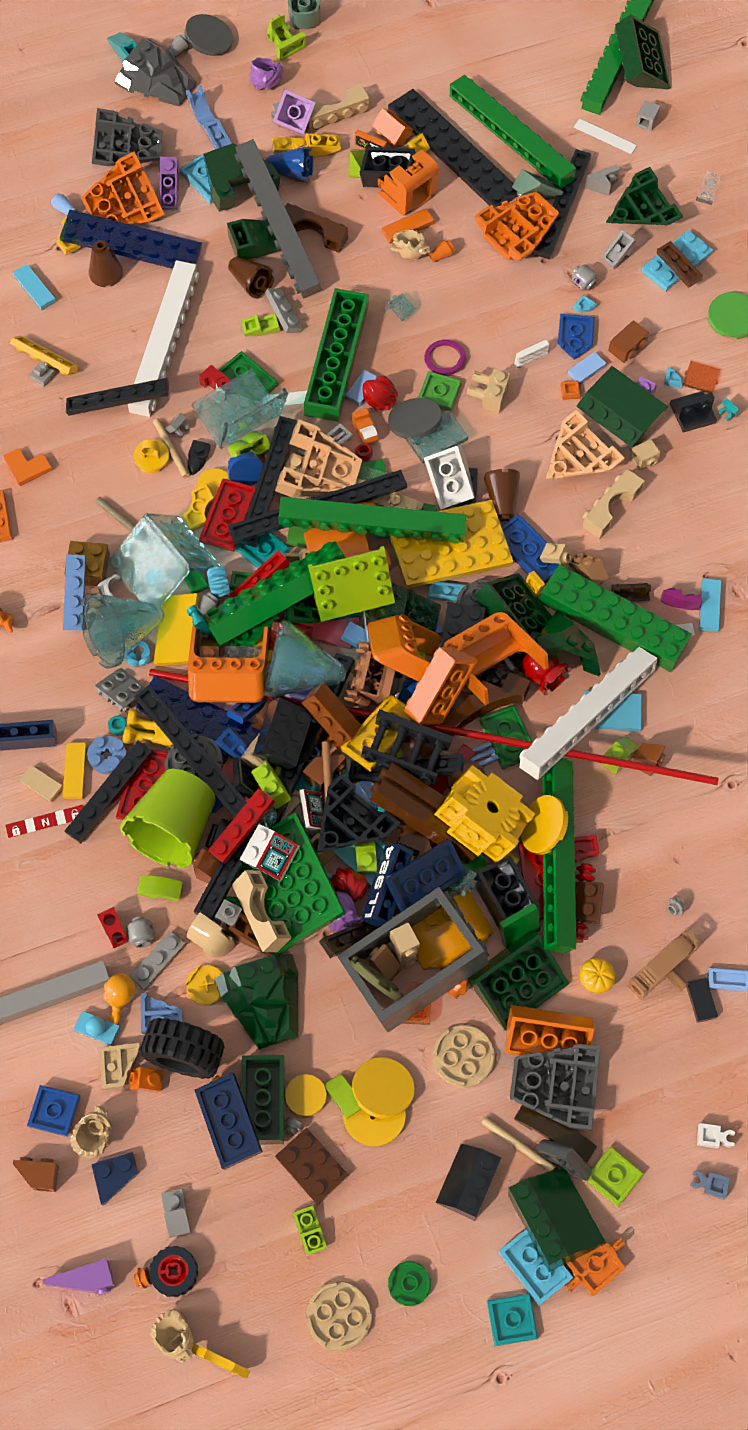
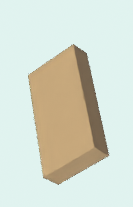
[19,765,63,802]

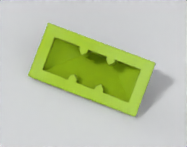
[349,149,365,178]

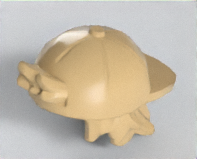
[390,228,431,260]
[70,1105,112,1158]
[150,1309,194,1363]

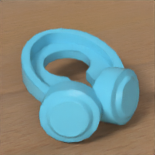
[126,640,151,667]

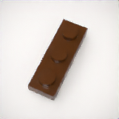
[656,241,703,288]

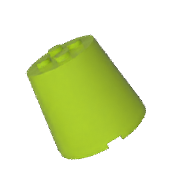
[120,769,216,868]

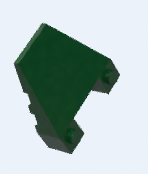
[203,143,280,212]

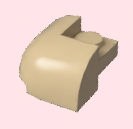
[187,912,235,957]

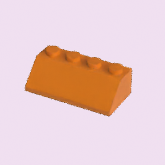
[404,647,478,725]
[505,1005,594,1056]

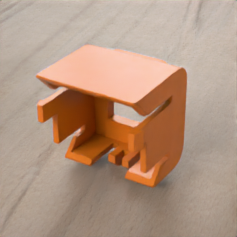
[378,149,439,215]

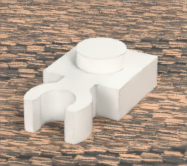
[697,1123,735,1149]

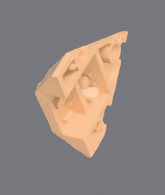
[546,410,625,480]

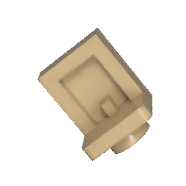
[540,543,572,568]

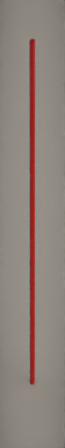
[149,669,719,785]

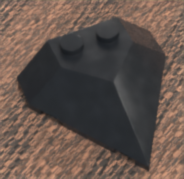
[317,774,401,853]

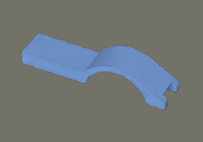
[186,85,232,149]

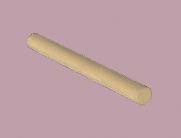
[153,419,189,478]
[481,1117,556,1171]

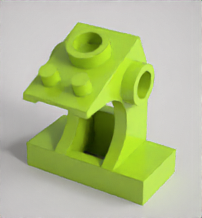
[266,14,306,61]

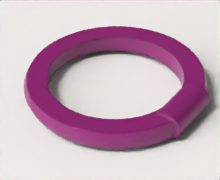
[424,340,467,375]

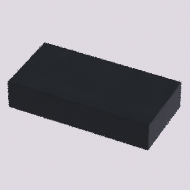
[686,978,718,1023]

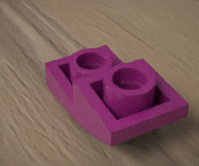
[660,588,702,610]

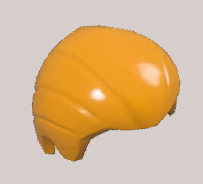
[103,973,136,1024]

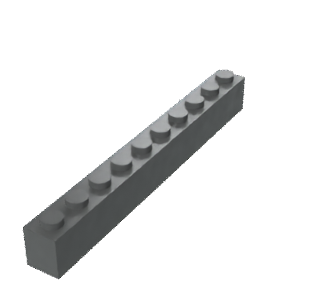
[235,139,322,299]

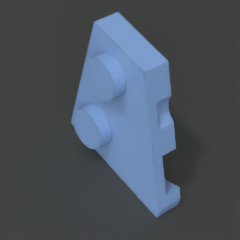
[141,993,183,1034]

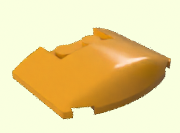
[412,891,493,970]

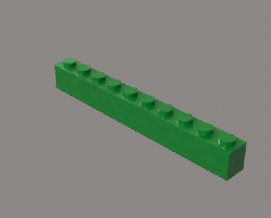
[580,0,654,115]
[450,74,576,190]
[279,497,466,544]
[542,758,577,954]

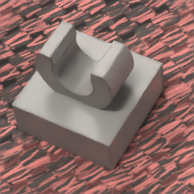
[29,362,55,387]
[165,413,189,437]

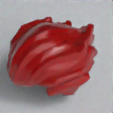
[362,376,398,411]
[331,867,368,903]

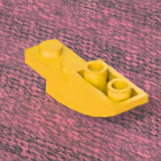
[271,133,341,158]

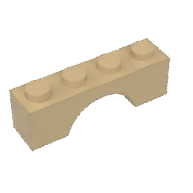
[307,84,369,131]
[582,469,645,539]
[232,870,291,952]

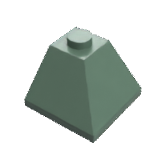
[512,169,563,197]

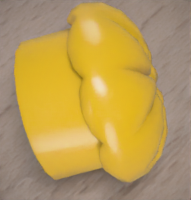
[579,957,616,994]

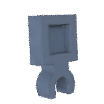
[690,1171,730,1200]

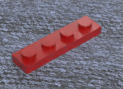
[223,550,290,601]
[208,788,275,864]

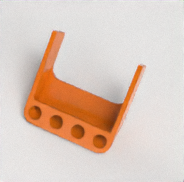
[443,612,548,705]
[367,614,442,682]
[188,626,270,703]

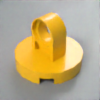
[133,439,170,474]

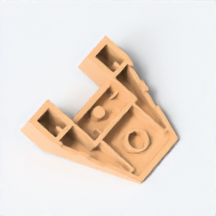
[275,420,362,497]

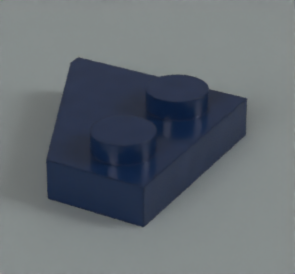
[91,1152,139,1206]

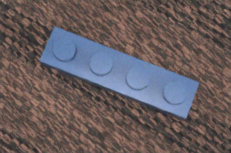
[63,554,86,631]

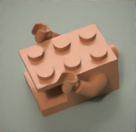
[344,641,395,707]

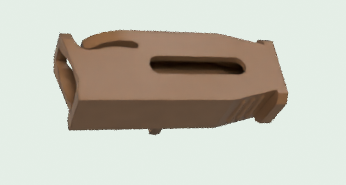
[628,930,700,1000]

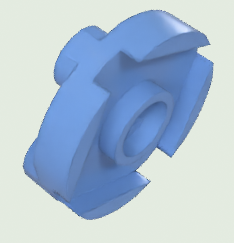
[87,736,127,774]

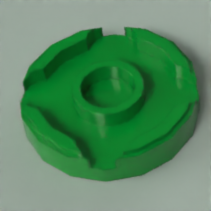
[388,1261,431,1307]

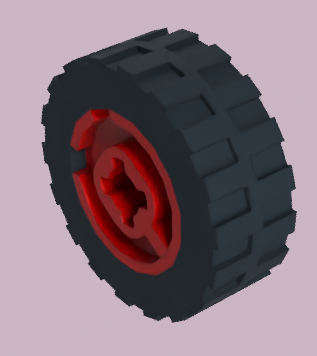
[149,1246,198,1297]

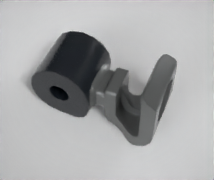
[481,657,519,687]

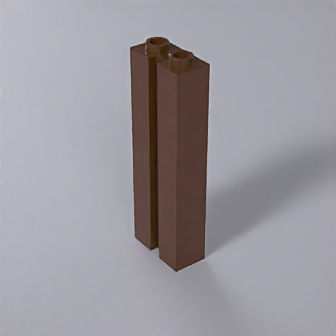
[369,762,477,864]

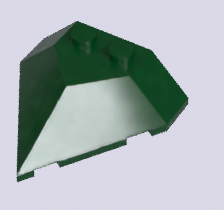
[606,167,683,225]
[535,611,601,677]

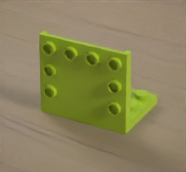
[308,546,395,622]

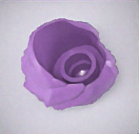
[250,57,283,90]
[329,891,361,933]

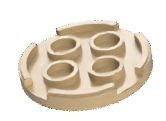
[433,1025,495,1088]
[306,1282,372,1351]

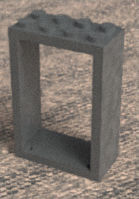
[337,887,490,1033]

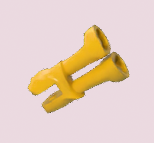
[123,708,172,746]

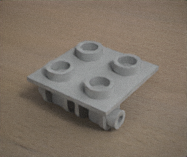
[94,668,145,713]

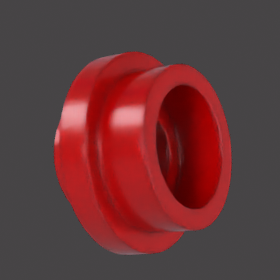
[355,443,373,461]

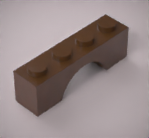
[285,203,348,253]

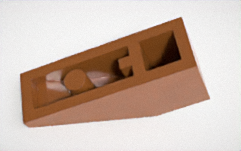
[221,913,281,956]

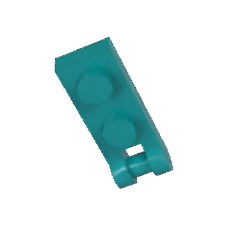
[186,605,214,637]

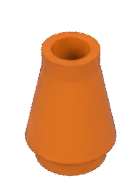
[429,240,455,262]

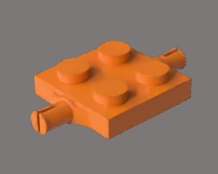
[564,1237,626,1297]

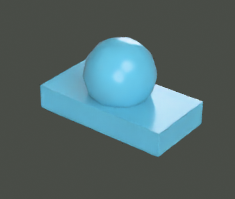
[73,1011,120,1046]

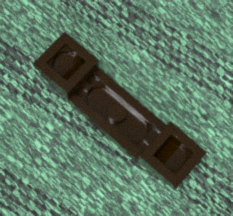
[514,1105,597,1162]

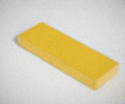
[62,743,86,799]

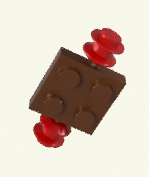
[575,863,604,943]

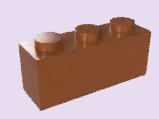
[302,682,361,746]

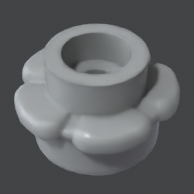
[667,897,686,916]
[284,1116,303,1134]

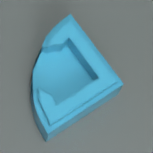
[573,295,597,312]
[664,367,682,388]

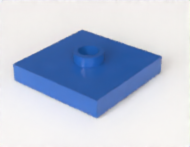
[27,1085,81,1137]

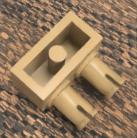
[467,369,510,413]

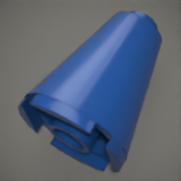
[266,146,314,181]

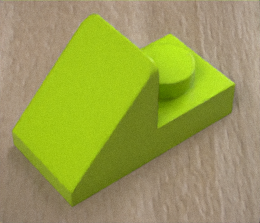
[355,841,377,874]

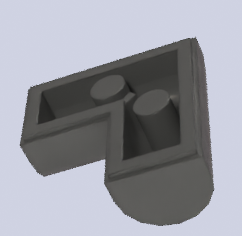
[536,1139,592,1181]

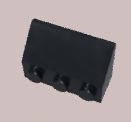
[360,147,415,188]
[472,856,540,931]
[436,1144,501,1221]

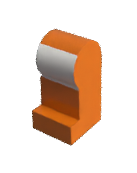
[352,408,379,444]

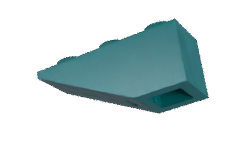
[107,32,137,62]

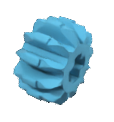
[207,566,230,597]

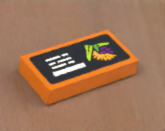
[355,129,387,149]

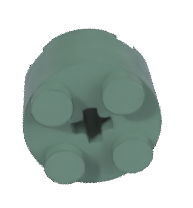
[288,0,320,29]

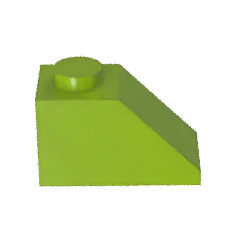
[601,736,639,775]

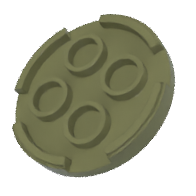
[349,956,403,1001]

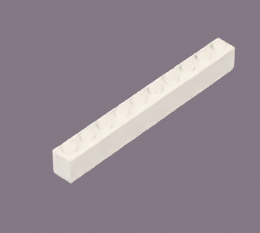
[128,261,199,417]
[519,647,657,780]

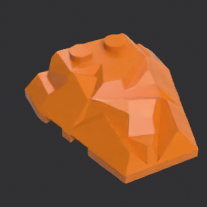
[81,151,165,229]
[474,192,559,261]

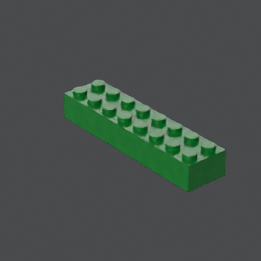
[304,288,369,422]
[204,541,345,645]
[540,564,692,672]

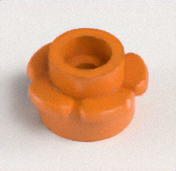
[134,1267,152,1289]

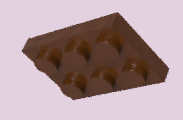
[275,1127,349,1205]

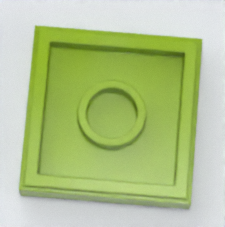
[586,1146,644,1208]

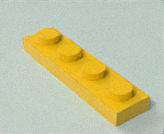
[10,335,79,375]

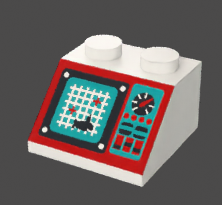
[300,789,325,839]
[240,824,300,881]

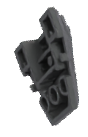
[115,38,197,106]
[92,108,163,166]
[510,1044,600,1131]

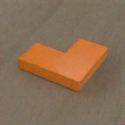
[3,448,52,486]

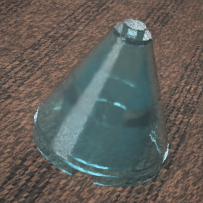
[80,593,164,669]
[264,620,347,698]

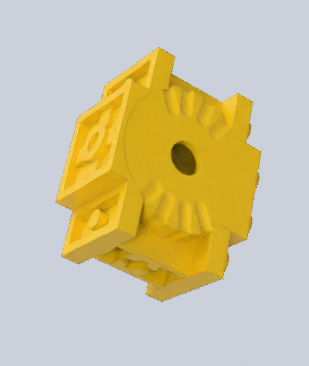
[434,765,535,862]

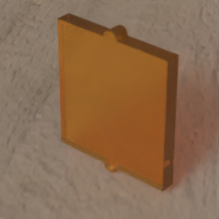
[683,361,720,393]

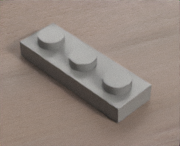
[265,288,302,333]
[130,931,186,990]

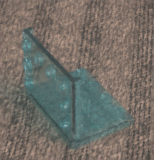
[191,368,289,450]
[108,513,221,614]

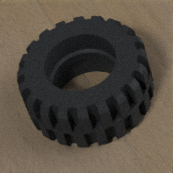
[140,1018,225,1079]

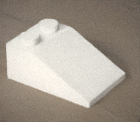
[424,446,475,510]

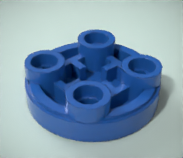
[227,452,263,486]

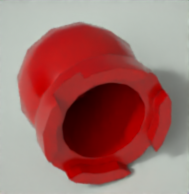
[522,653,571,695]

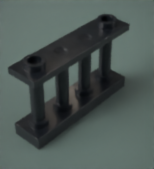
[361,709,453,785]

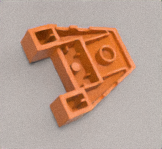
[304,502,391,569]

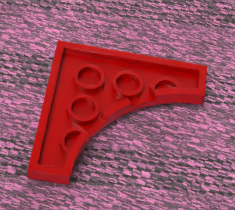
[518,835,600,919]

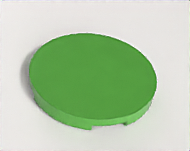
[708,292,748,339]

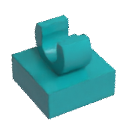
[719,398,742,421]

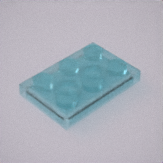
[406,410,469,463]

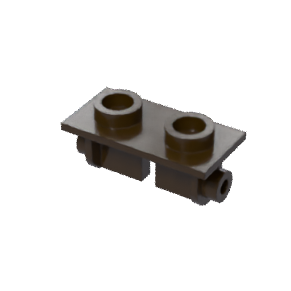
[611,583,651,601]

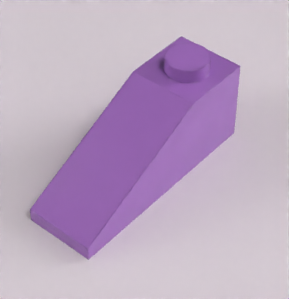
[42,1259,116,1296]

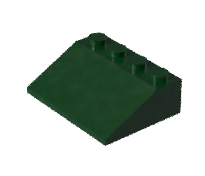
[615,14,671,89]
[576,366,668,448]
[474,573,552,654]
[468,931,569,1031]
[508,1167,606,1272]

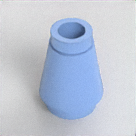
[51,193,77,216]

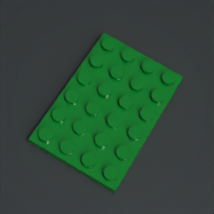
[239,812,346,955]

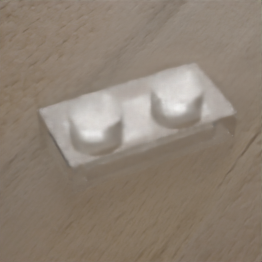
[696,171,722,205]

